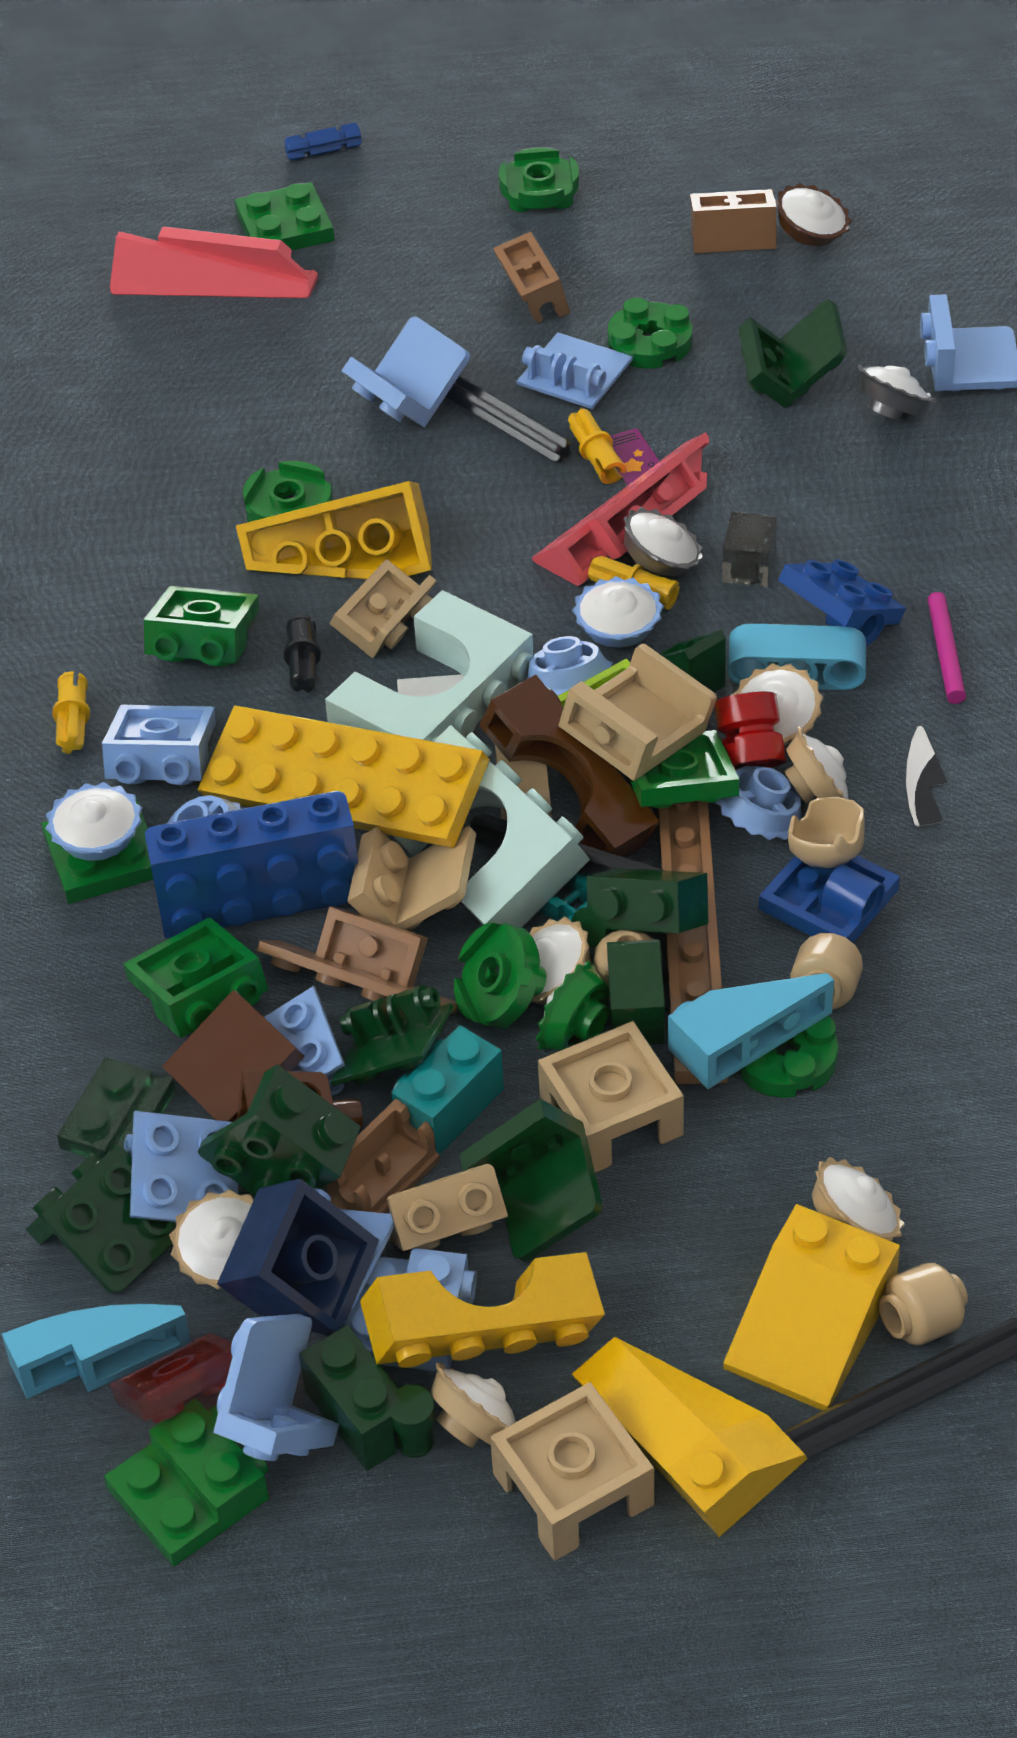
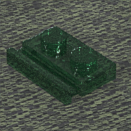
[57,1057,176,1158]

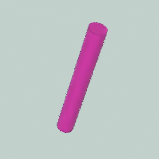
[927,592,966,704]

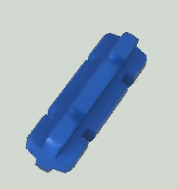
[284,123,362,160]

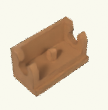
[690,189,776,253]
[493,231,570,323]
[327,1099,440,1214]

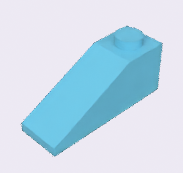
[668,973,834,1089]

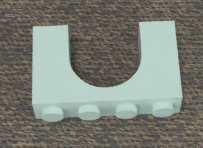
[325,590,534,741]
[393,725,590,927]

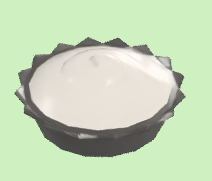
[857,364,936,420]
[624,507,704,577]

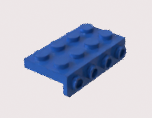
[145,791,358,939]

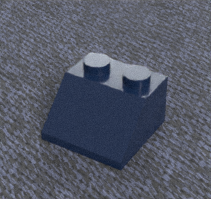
[217,1179,379,1336]

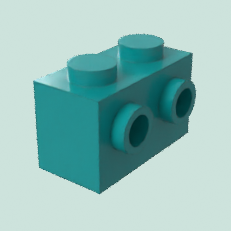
[392,1025,504,1154]

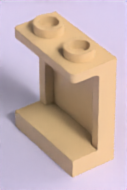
[558,644,717,781]

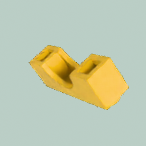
[360,1252,605,1368]

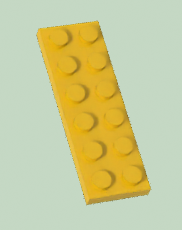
[197,705,490,848]

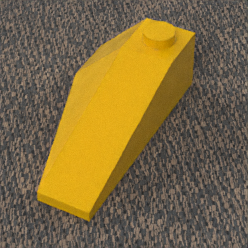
[236,481,432,580]
[572,1337,807,1537]

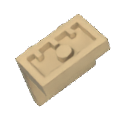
[347,826,476,930]

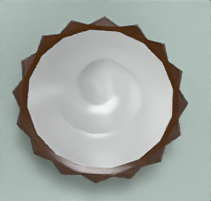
[775,183,852,246]

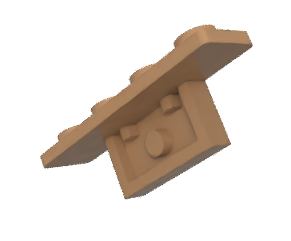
[257,907,457,1013]

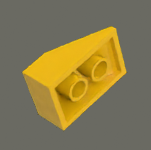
[723,1204,900,1411]

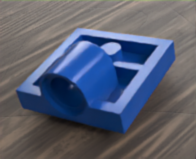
[778,559,906,647]
[758,855,900,943]

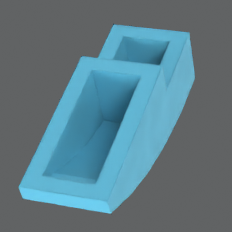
[2,1304,192,1399]

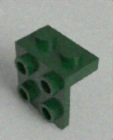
[738,299,847,408]
[198,1064,361,1197]
[459,1099,602,1262]
[26,1144,176,1294]

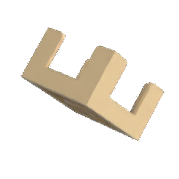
[538,1021,684,1173]
[490,1382,654,1561]

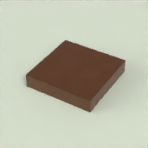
[162,990,305,1122]

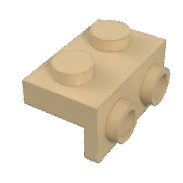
[329,559,437,658]
[387,1164,508,1253]

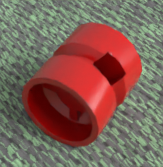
[714,691,786,770]

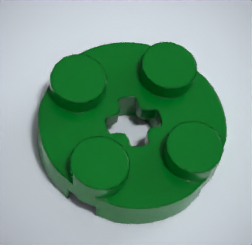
[499,147,579,212]
[608,297,693,369]
[242,461,333,522]
[454,922,547,1029]
[740,1016,838,1098]

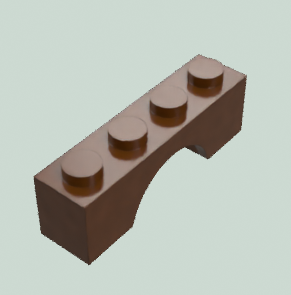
[479,674,659,858]

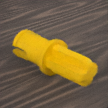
[568,408,626,484]
[588,556,680,610]
[52,671,90,754]

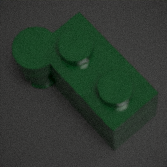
[571,868,709,948]
[299,1325,435,1471]

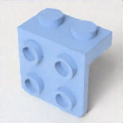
[920,294,1017,391]
[342,316,470,428]
[213,1314,339,1461]

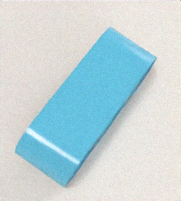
[727,624,866,690]

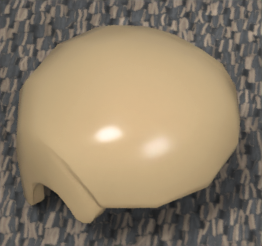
[788,797,865,868]

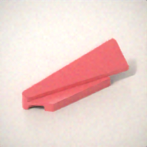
[110,227,318,298]
[532,432,709,586]

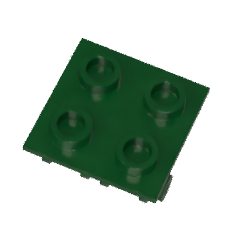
[330,985,454,1086]

